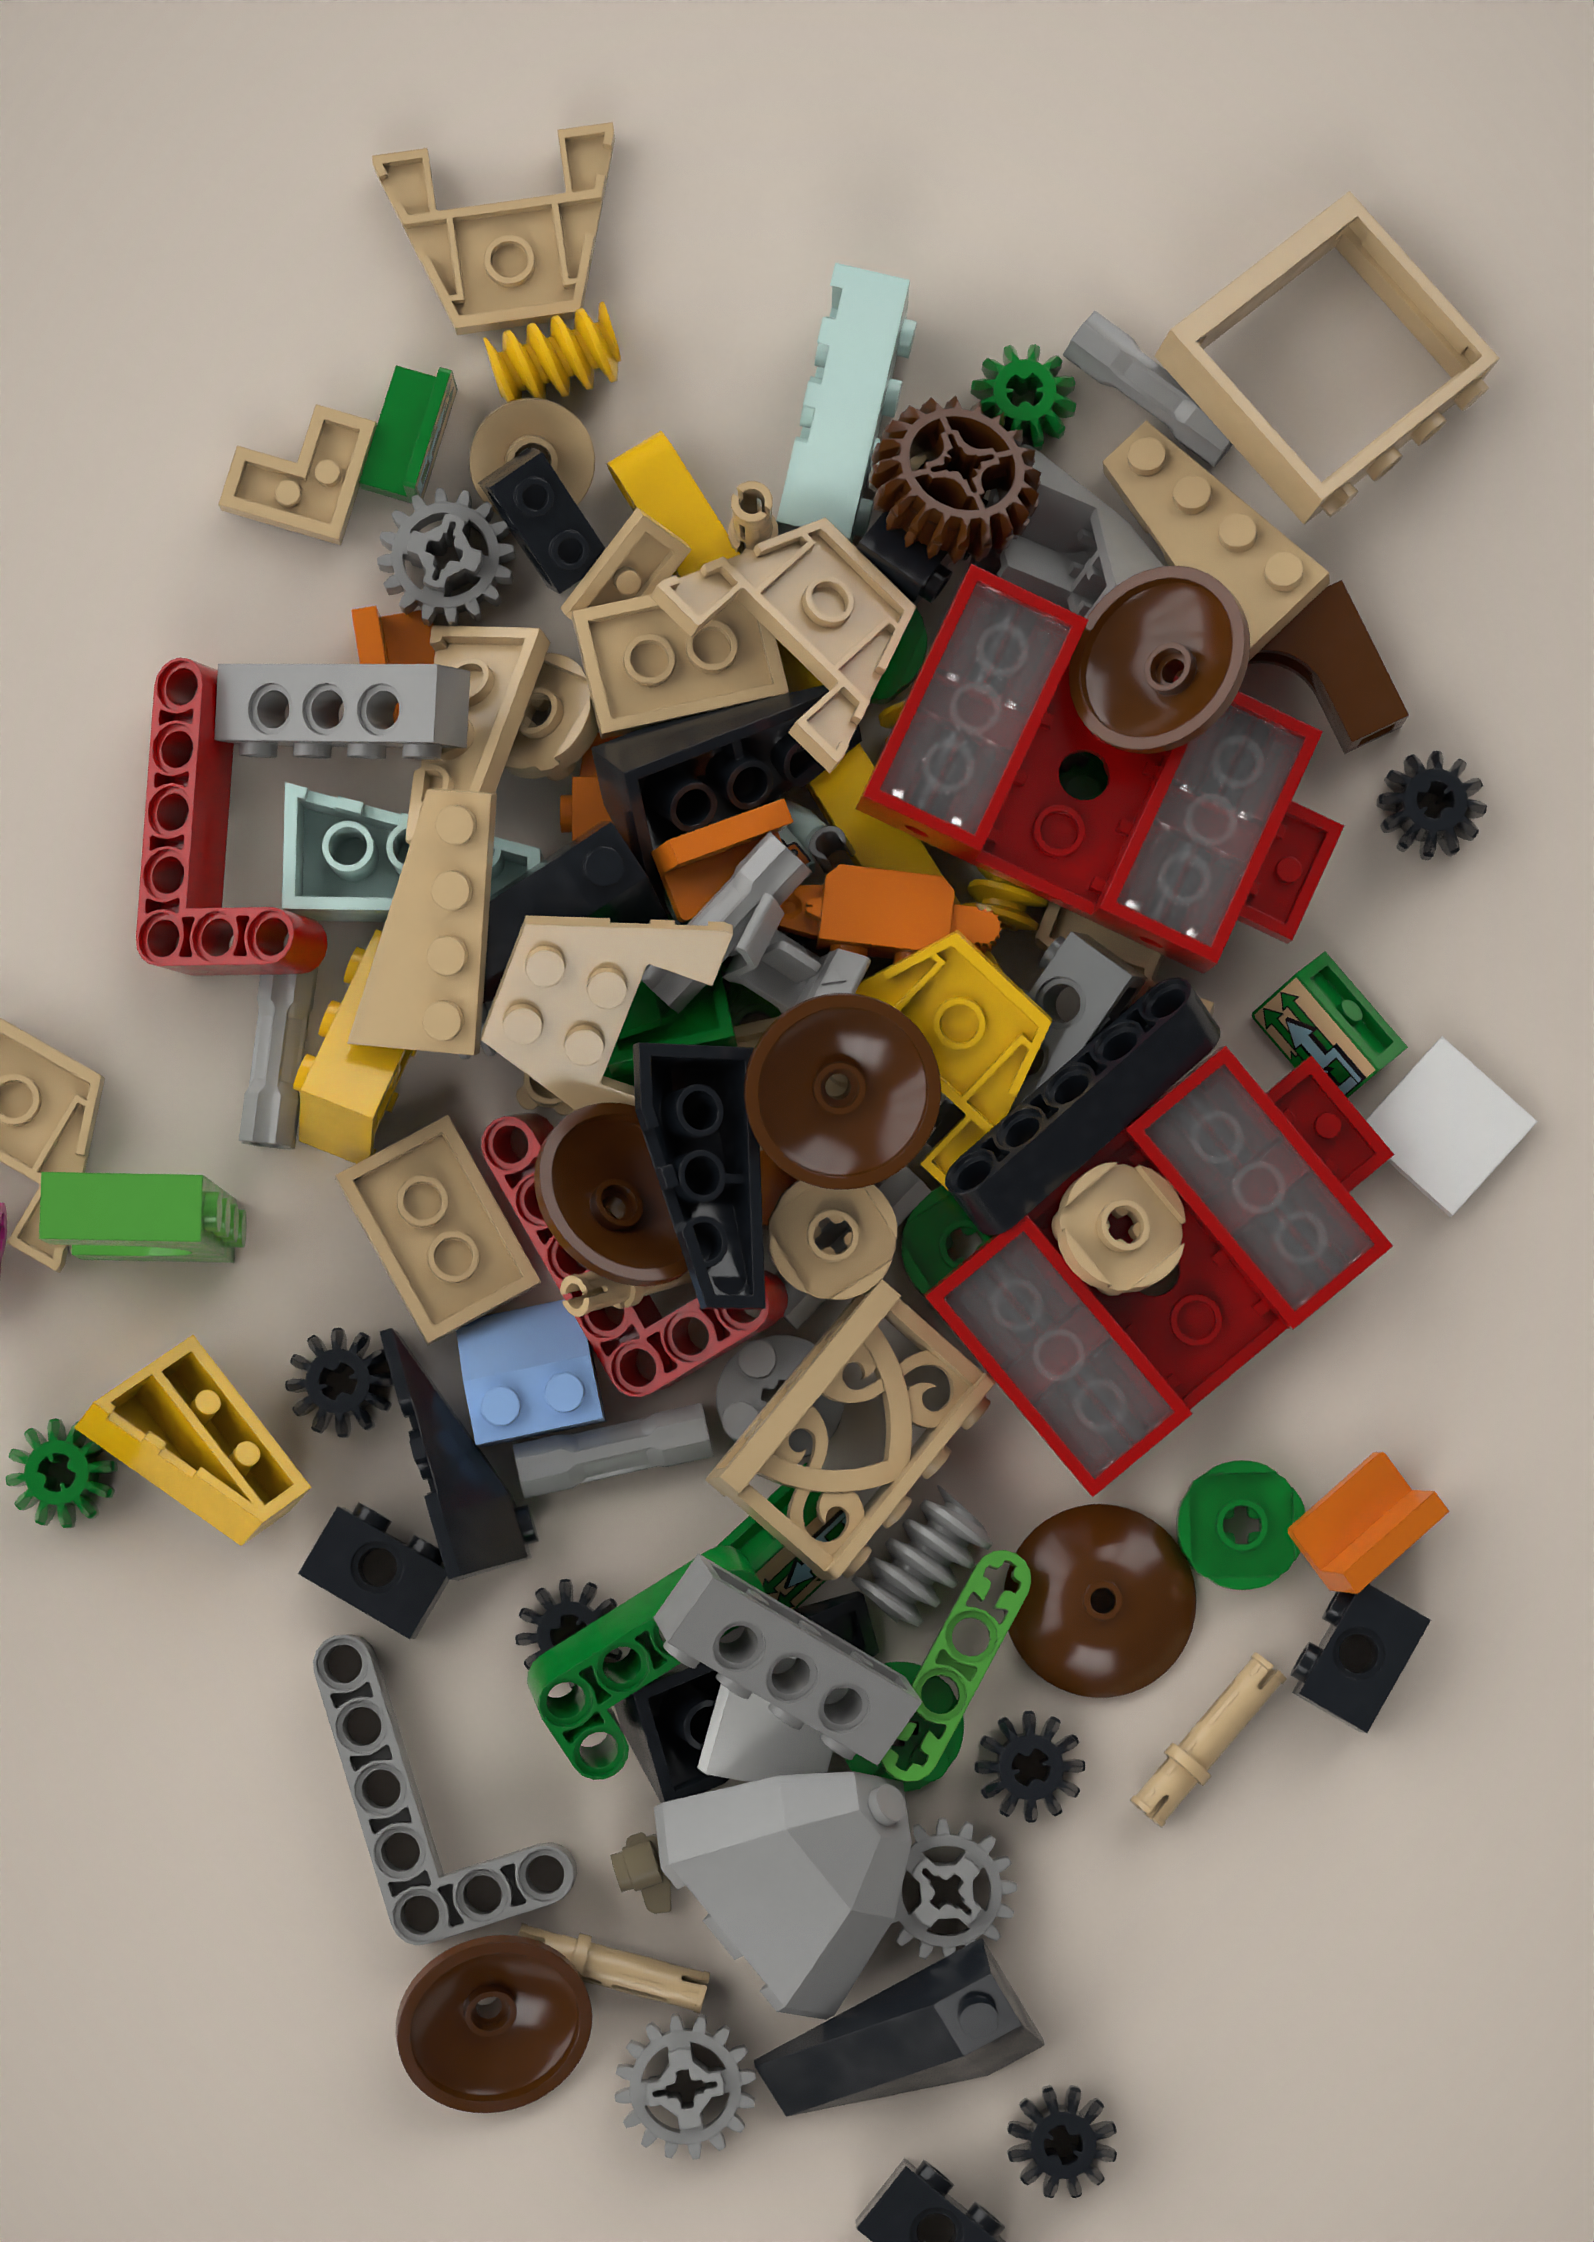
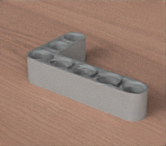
[313,1634,577,1945]

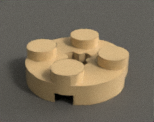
[504,653,599,781]
[1051,1162,1186,1296]
[768,1180,897,1300]

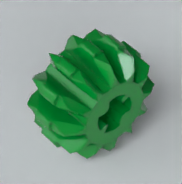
[970,344,1076,451]
[6,1418,118,1528]

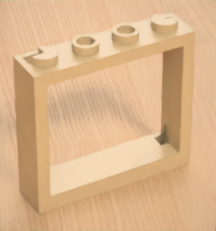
[1154,191,1500,525]

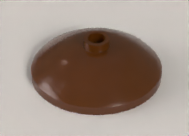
[1069,566,1250,754]
[744,993,941,1190]
[534,1102,689,1286]
[1003,1504,1196,1698]
[395,1935,592,2113]

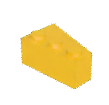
[293,929,417,1164]
[74,1335,312,1546]

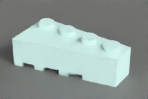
[776,263,917,543]
[282,782,544,922]

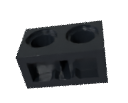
[478,447,606,594]

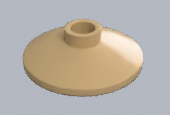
[469,398,595,516]

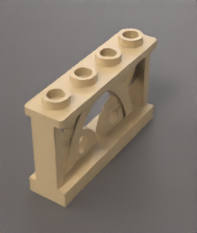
[705,1279,995,1581]

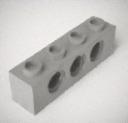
[214,664,470,760]
[653,1554,922,1766]

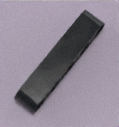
[945,977,1220,1235]

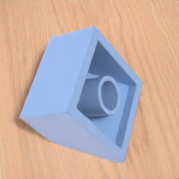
[456,1299,607,1448]

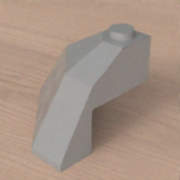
[967,444,1164,618]
[654,1771,912,2020]

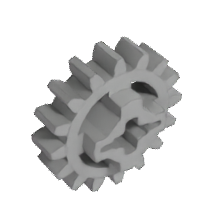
[377,488,516,626]
[891,1818,1017,1959]
[615,2013,756,2160]

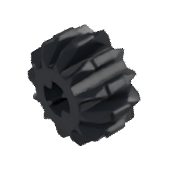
[1376,751,1487,860]
[285,1328,394,1438]
[515,1579,623,1689]
[974,1711,1085,1823]
[1007,2085,1117,2198]

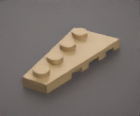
[1102,420,1330,661]
[405,625,551,846]
[347,788,497,1055]

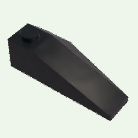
[591,685,862,885]
[483,821,669,1003]
[633,1042,766,1310]
[380,1328,539,1581]
[614,1591,879,1803]
[754,1938,1045,2117]

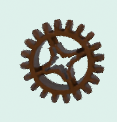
[868,395,1041,564]

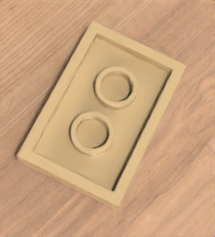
[572,594,789,739]
[335,1115,541,1346]

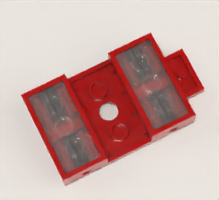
[855,564,1344,974]
[923,1046,1395,1497]

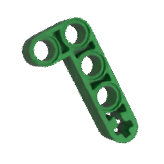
[527,1546,764,1780]

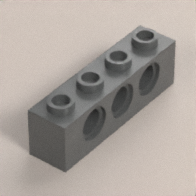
[926,931,1148,1148]

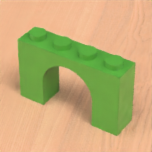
[39,1172,247,1263]

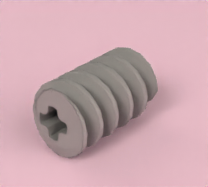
[851,1485,993,1627]

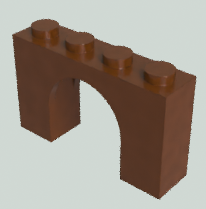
[1176,580,1409,754]

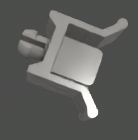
[722,893,871,1015]

